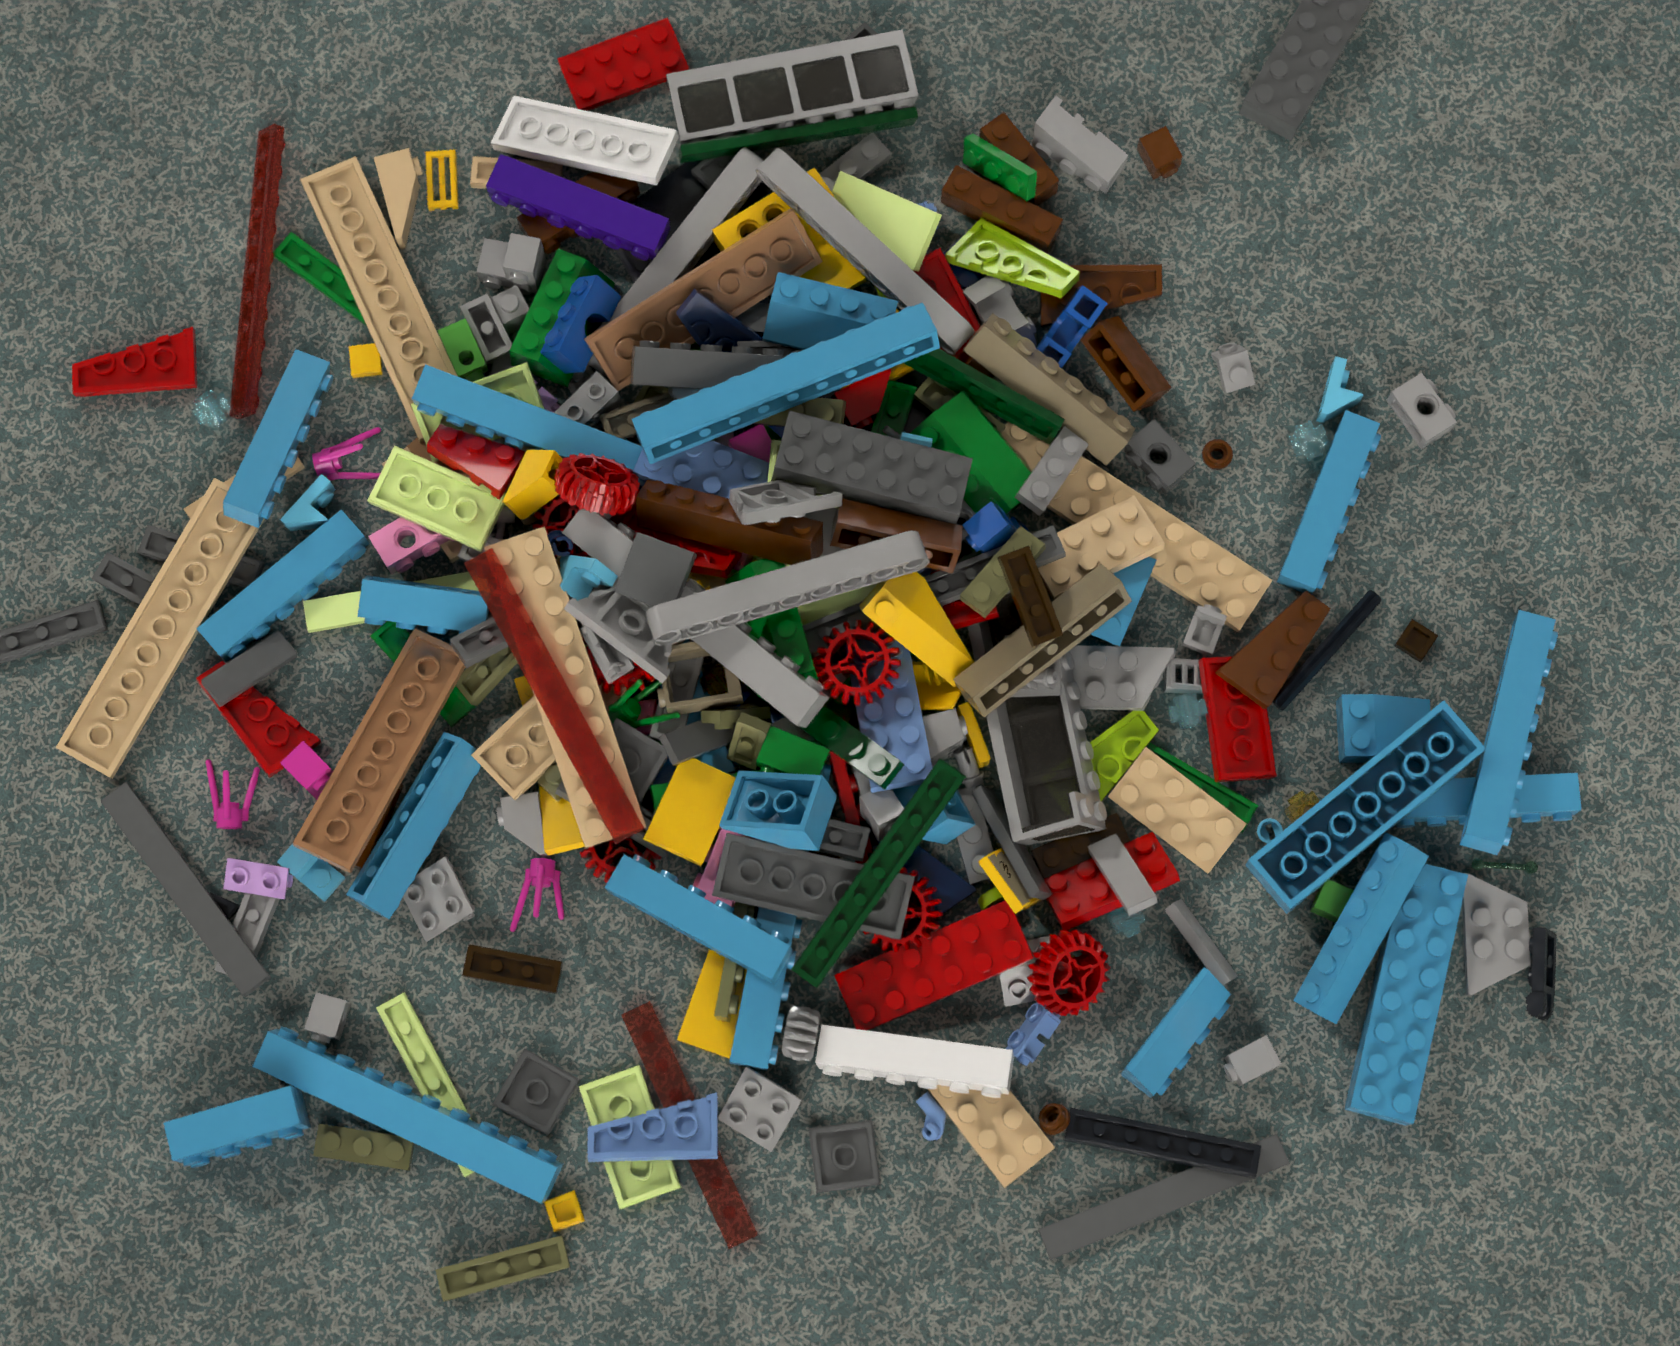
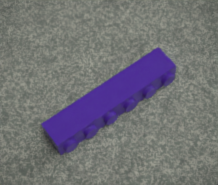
[486,154,671,261]

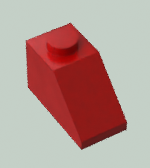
[831,368,891,429]

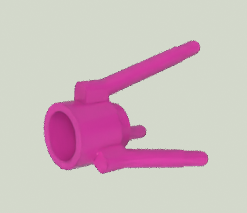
[312,427,381,481]
[206,759,260,829]
[510,858,564,932]

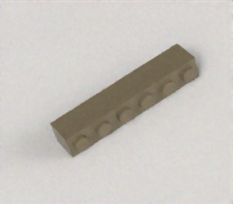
[963,313,1135,466]
[953,564,1132,717]

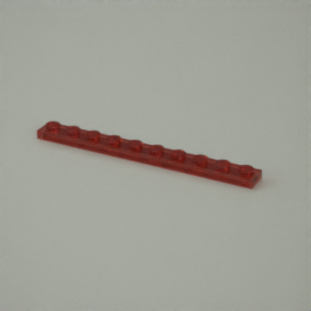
[229,124,285,419]
[464,548,645,844]

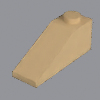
[374,148,423,249]

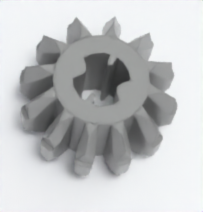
[782,1006,821,1061]

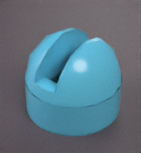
[1257,818,1283,844]

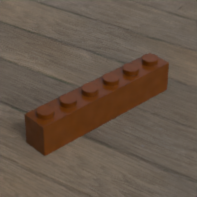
[636,480,823,565]

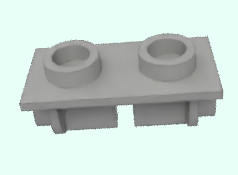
[580,623,635,684]

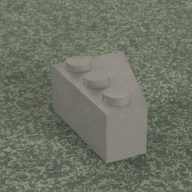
[1031,95,1128,194]

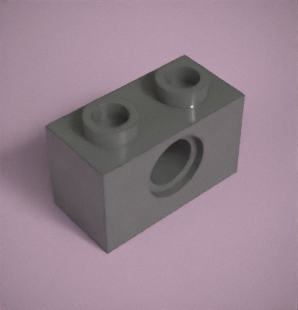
[1124,419,1196,495]

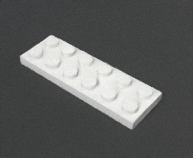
[491,96,679,185]

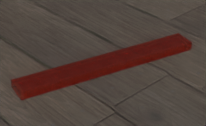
[621,1001,758,1249]

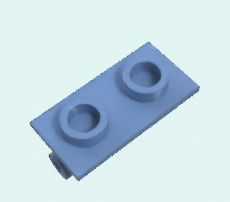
[1006,1003,1061,1067]

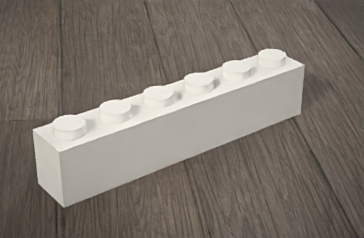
[815,1025,1014,1098]

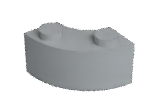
[962,276,1037,346]

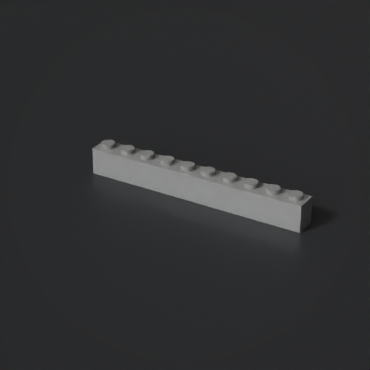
[562,509,829,728]

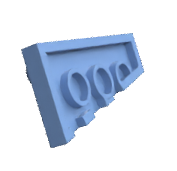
[588,1092,718,1162]

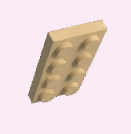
[1038,495,1165,600]
[1108,747,1247,874]
[927,1085,1055,1188]

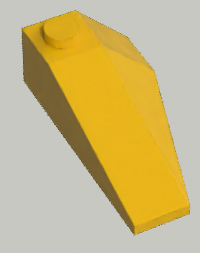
[859,571,974,687]

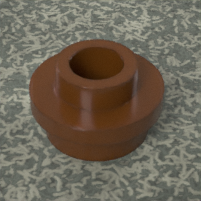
[1202,439,1233,470]
[1039,1103,1070,1135]

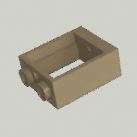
[657,642,744,715]

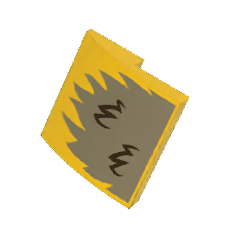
[978,848,1042,914]

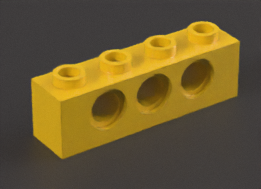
[712,167,834,252]

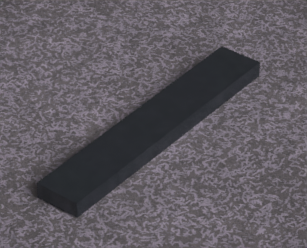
[1064,1107,1262,1179]

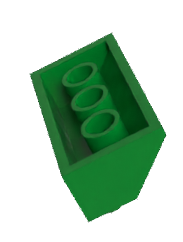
[509,248,615,387]
[909,390,1032,516]
[725,558,819,698]

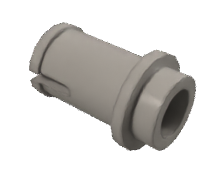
[953,746,984,788]

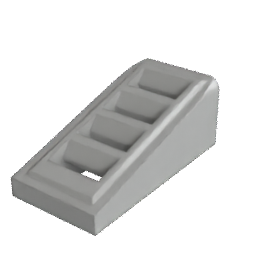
[1164,658,1203,694]

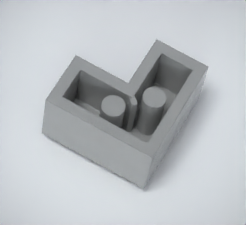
[476,233,546,295]

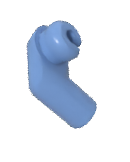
[916,1092,946,1141]

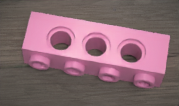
[368,476,470,575]

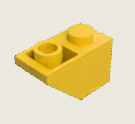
[502,450,563,519]

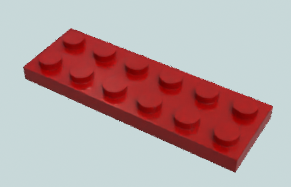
[834,900,1035,1031]

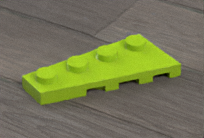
[945,218,1080,298]
[1041,710,1159,827]

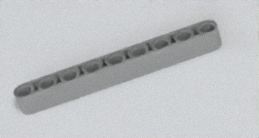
[588,147,764,376]
[755,148,975,355]
[646,531,929,646]

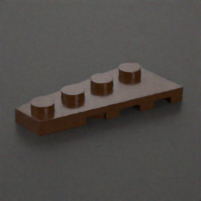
[1040,264,1162,327]
[1215,591,1331,709]

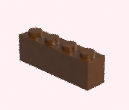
[941,165,1063,254]
[516,172,640,254]
[830,498,963,573]

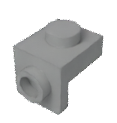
[1211,343,1255,393]
[1182,604,1227,657]

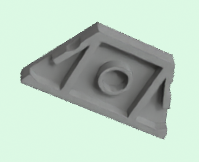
[729,480,843,525]
[564,584,672,684]
[1069,645,1176,711]
[1462,873,1531,996]

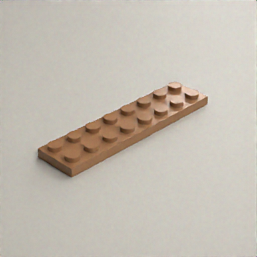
[584,208,823,391]
[293,628,465,873]

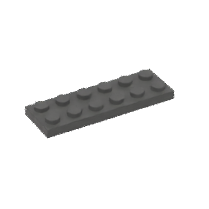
[712,833,915,940]

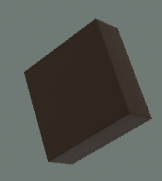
[1394,619,1439,663]

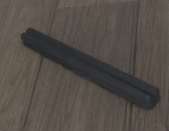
[1272,590,1382,710]

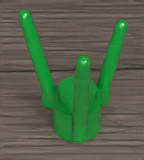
[608,679,680,729]

